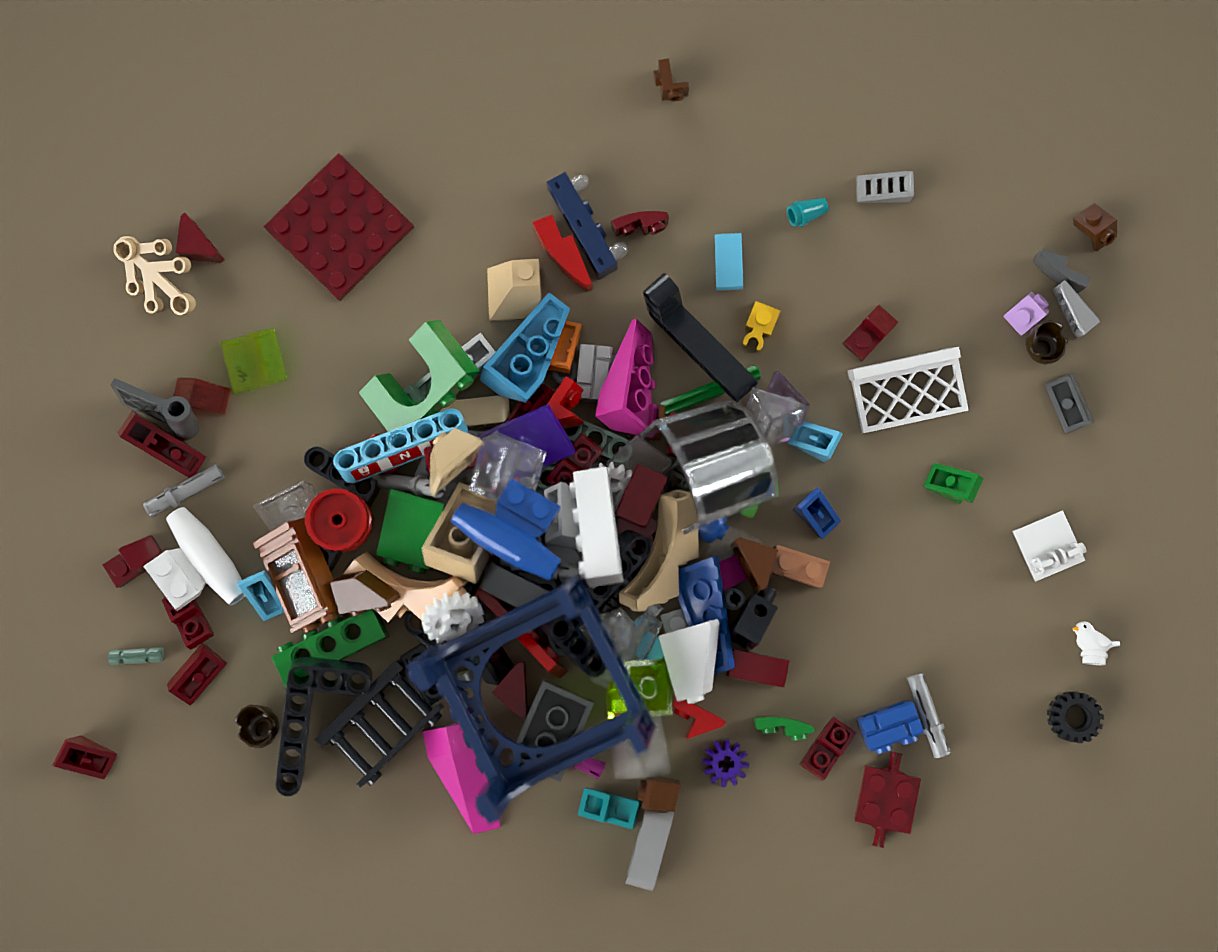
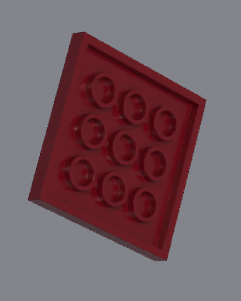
[263,153,414,301]

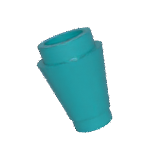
[787,197,829,227]

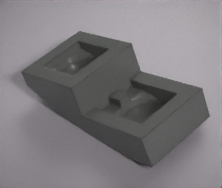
[1033,249,1091,293]

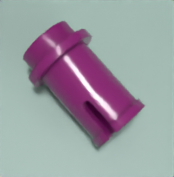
[572,757,606,779]

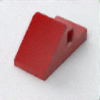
[548,376,584,429]
[670,695,726,739]

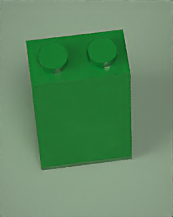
[376,489,446,574]

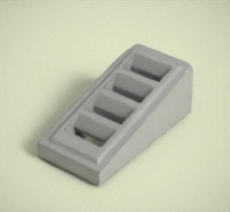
[856,171,914,203]
[1052,280,1100,339]

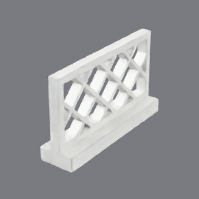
[847,347,968,433]

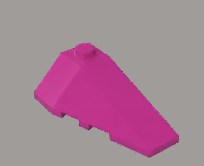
[422,723,501,834]

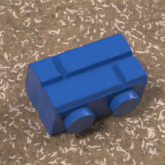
[856,700,924,754]

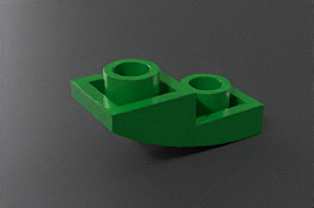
[753,716,814,741]

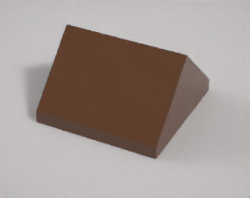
[730,537,778,593]

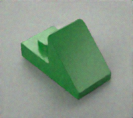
[923,463,984,504]

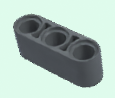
[479,562,551,607]

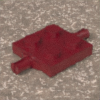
[854,751,921,848]

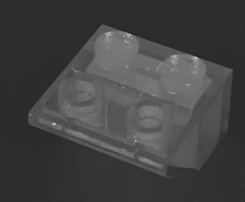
[469,432,546,500]

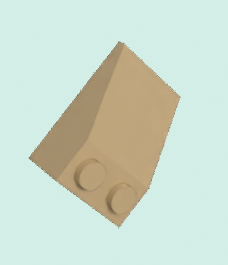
[422,482,499,584]

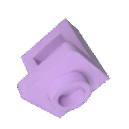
[1003,292,1049,336]

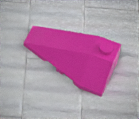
[596,318,657,437]

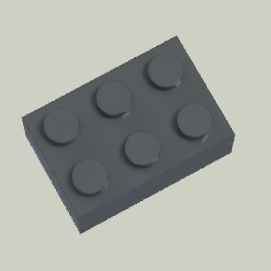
[509,679,595,782]

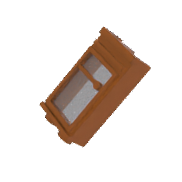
[253,518,338,634]

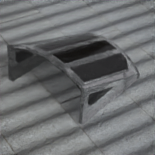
[640,399,778,535]

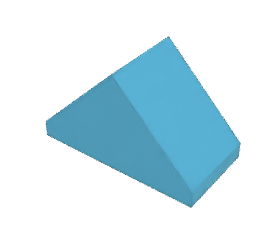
[788,420,843,463]
[238,571,284,621]

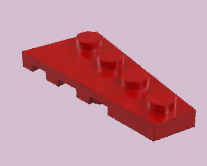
[475,589,568,679]

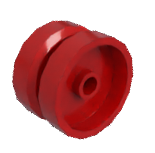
[305,488,374,552]

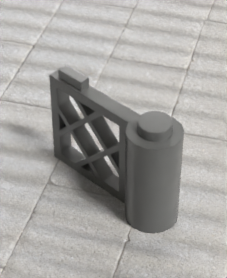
[111,378,199,440]

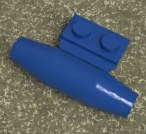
[451,478,562,580]

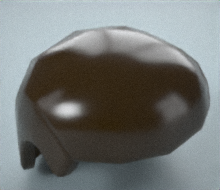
[1025,320,1068,365]
[235,704,279,748]

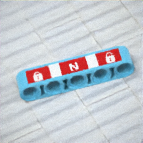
[334,408,469,483]

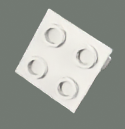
[1012,510,1087,582]

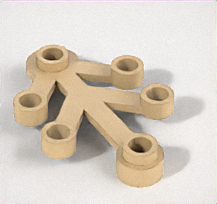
[114,236,196,315]

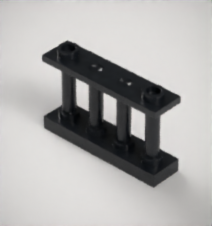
[315,660,444,788]

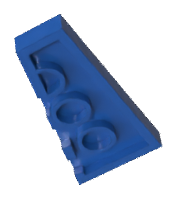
[677,555,735,674]

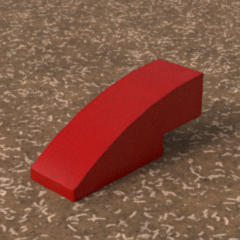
[532,214,592,292]

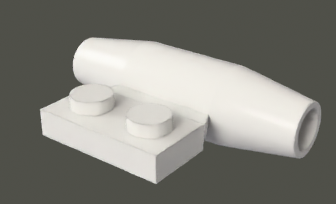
[144,507,245,611]

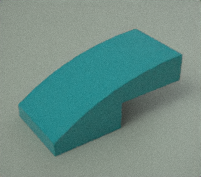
[578,787,641,830]

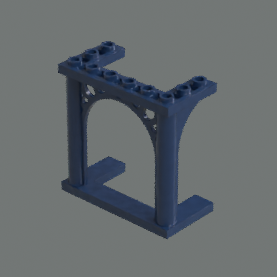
[407,574,656,825]

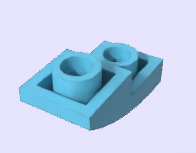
[715,233,743,291]

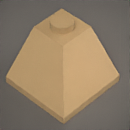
[487,259,542,322]
[430,428,483,496]

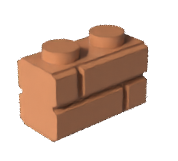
[771,545,830,589]

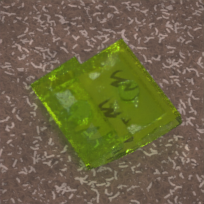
[220,328,287,395]

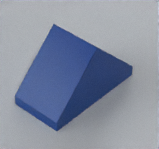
[792,488,841,539]

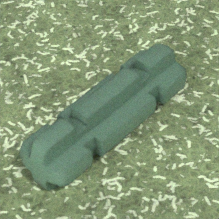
[108,647,164,665]

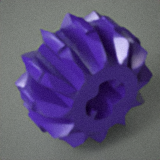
[701,739,749,787]

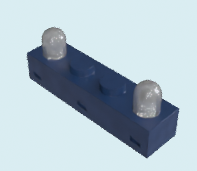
[547,172,628,280]

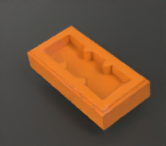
[548,321,582,374]

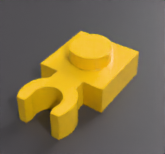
[742,301,780,352]

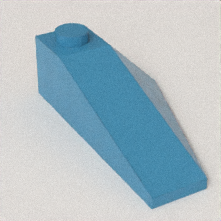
[480,293,570,402]

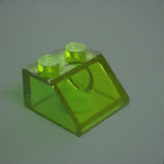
[606,659,672,719]

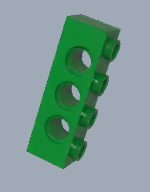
[271,609,390,687]

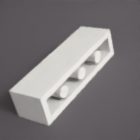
[570,467,624,587]

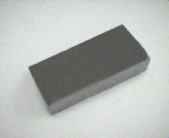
[1044,373,1094,434]

